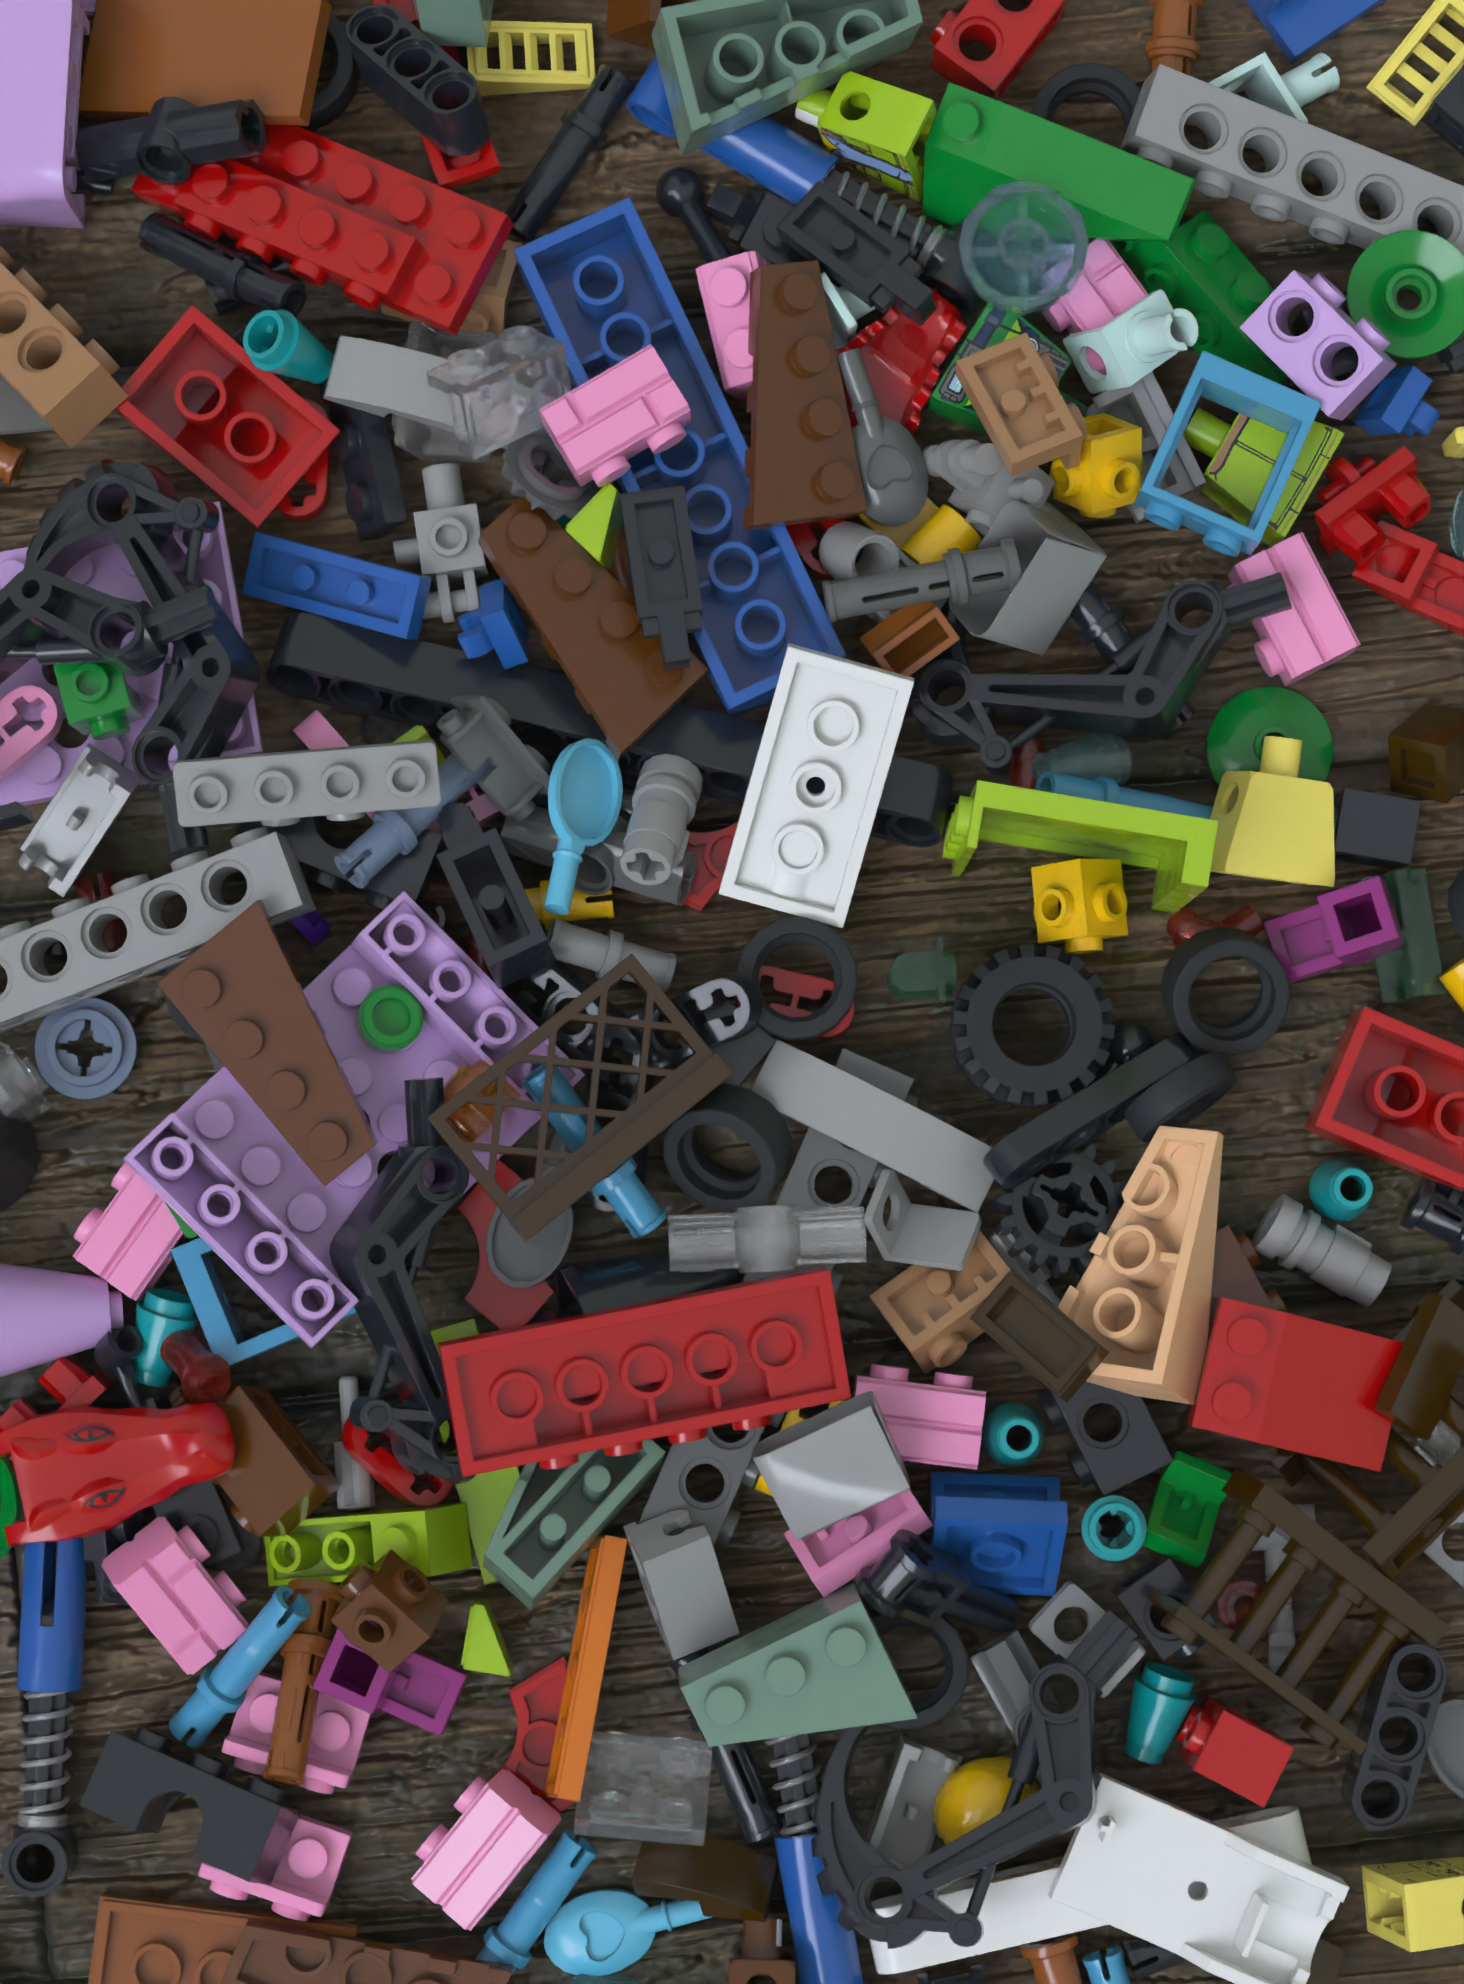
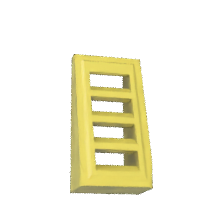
[1366,0,1464,127]
[467,21,596,96]

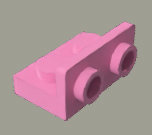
[783,1489,933,1598]
[221,1672,371,1794]
[198,1814,353,1921]

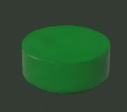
[356,985,423,1053]

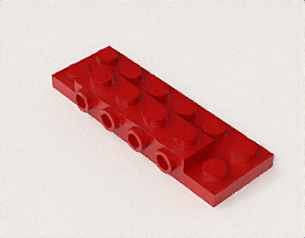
[131,124,514,336]
[438,1267,851,1477]

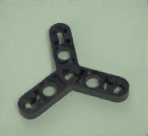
[501,960,763,1211]

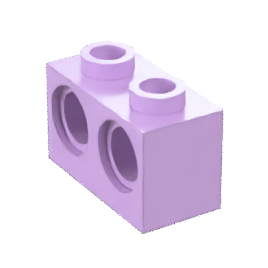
[1239,270,1397,421]

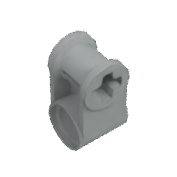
[819,521,917,625]

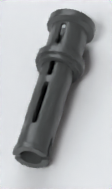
[822,537,1022,623]

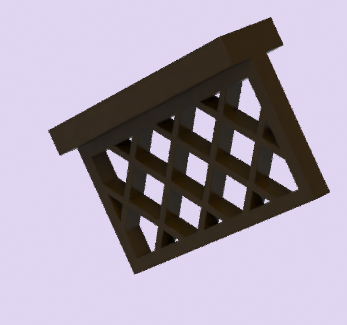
[427,953,733,1243]

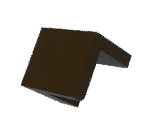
[1388,704,1464,803]

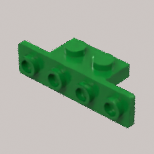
[1109,210,1289,385]

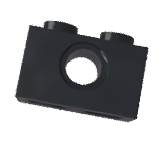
[1037,1381,1173,1496]

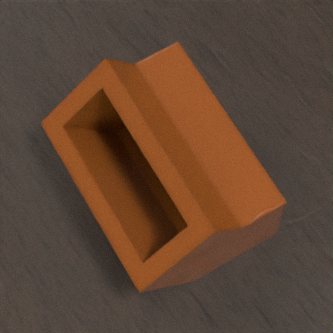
[859,601,960,676]

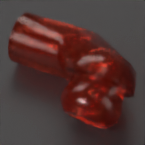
[1166,904,1265,961]

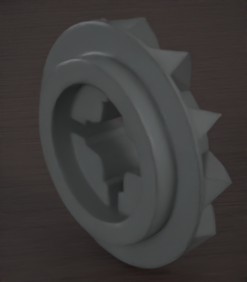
[500,435,598,520]

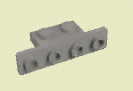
[172,740,441,827]

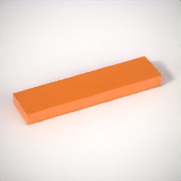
[544,1535,627,1802]

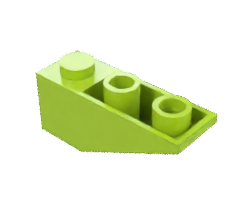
[264,1502,472,1587]

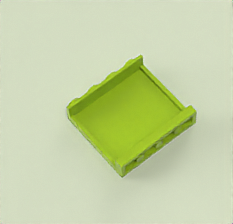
[942,780,1219,913]

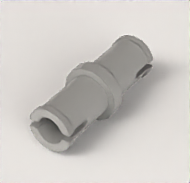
[546,918,676,993]

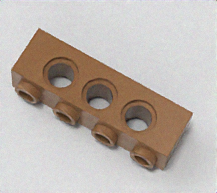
[0,246,128,448]

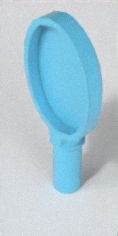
[544,738,623,915]
[544,1888,712,1977]

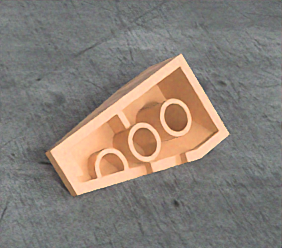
[1058,1126,1223,1405]

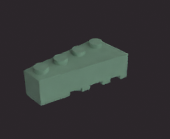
[651,0,923,157]

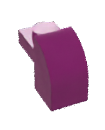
[1264,876,1405,984]
[312,1628,470,1736]

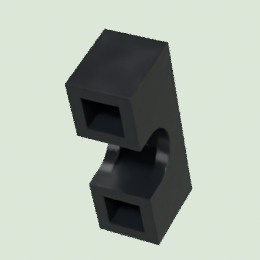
[235,816,446,911]
[79,1726,302,1884]

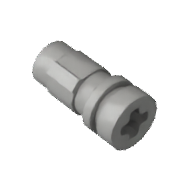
[620,754,703,885]
[1251,1194,1392,1308]

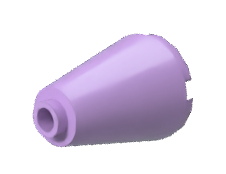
[0,1263,124,1377]

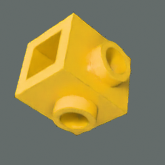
[1050,412,1144,518]
[1031,858,1128,955]

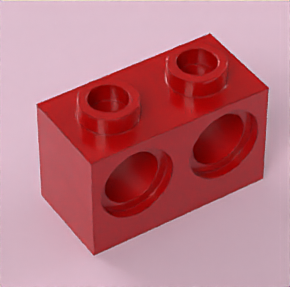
[929,0,1068,101]
[1175,1694,1294,1808]

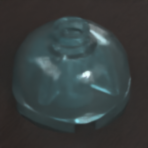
[959,180,1089,316]

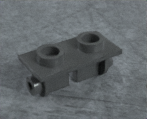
[437,695,551,821]

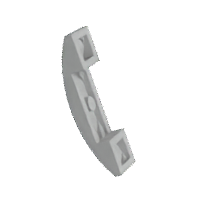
[323,335,556,450]
[751,1039,994,1213]

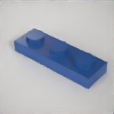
[241,532,432,640]

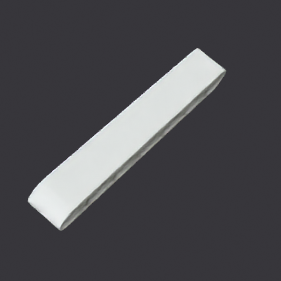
[869,1805,1312,1974]

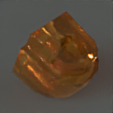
[444,1059,521,1143]

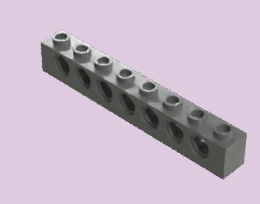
[637,1048,919,1547]

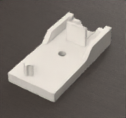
[719,643,914,928]
[1048,1773,1350,1984]

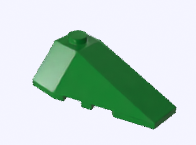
[922,82,1197,242]

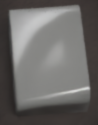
[949,501,1107,655]
[752,1391,910,1540]

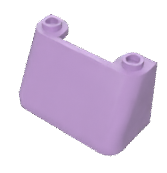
[0,0,97,229]

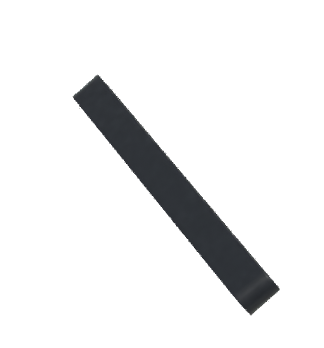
[266,612,954,848]

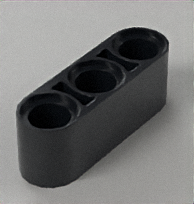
[346,4,491,157]
[1341,1638,1447,1830]

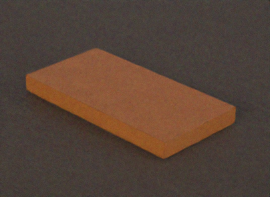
[79,0,332,126]
[88,1892,359,1984]

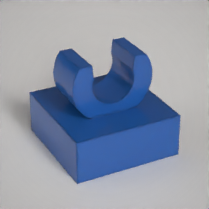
[1352,366,1440,437]
[458,579,529,669]

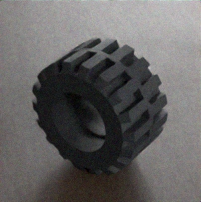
[948,944,1115,1109]

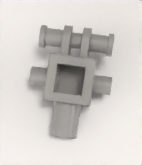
[922,439,1071,536]
[393,463,490,623]

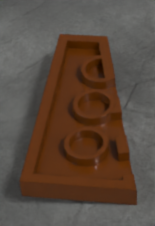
[743,260,867,531]
[478,497,709,761]
[157,899,378,1186]
[220,1919,514,1984]

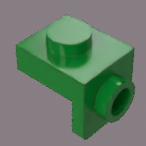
[53,663,145,740]
[1142,1451,1232,1569]

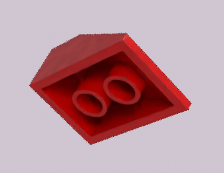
[114,305,341,529]
[1303,1006,1464,1192]
[1187,1297,1403,1472]

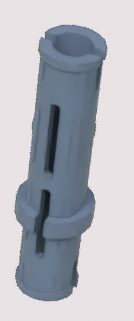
[334,754,492,889]

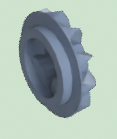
[35,998,139,1100]

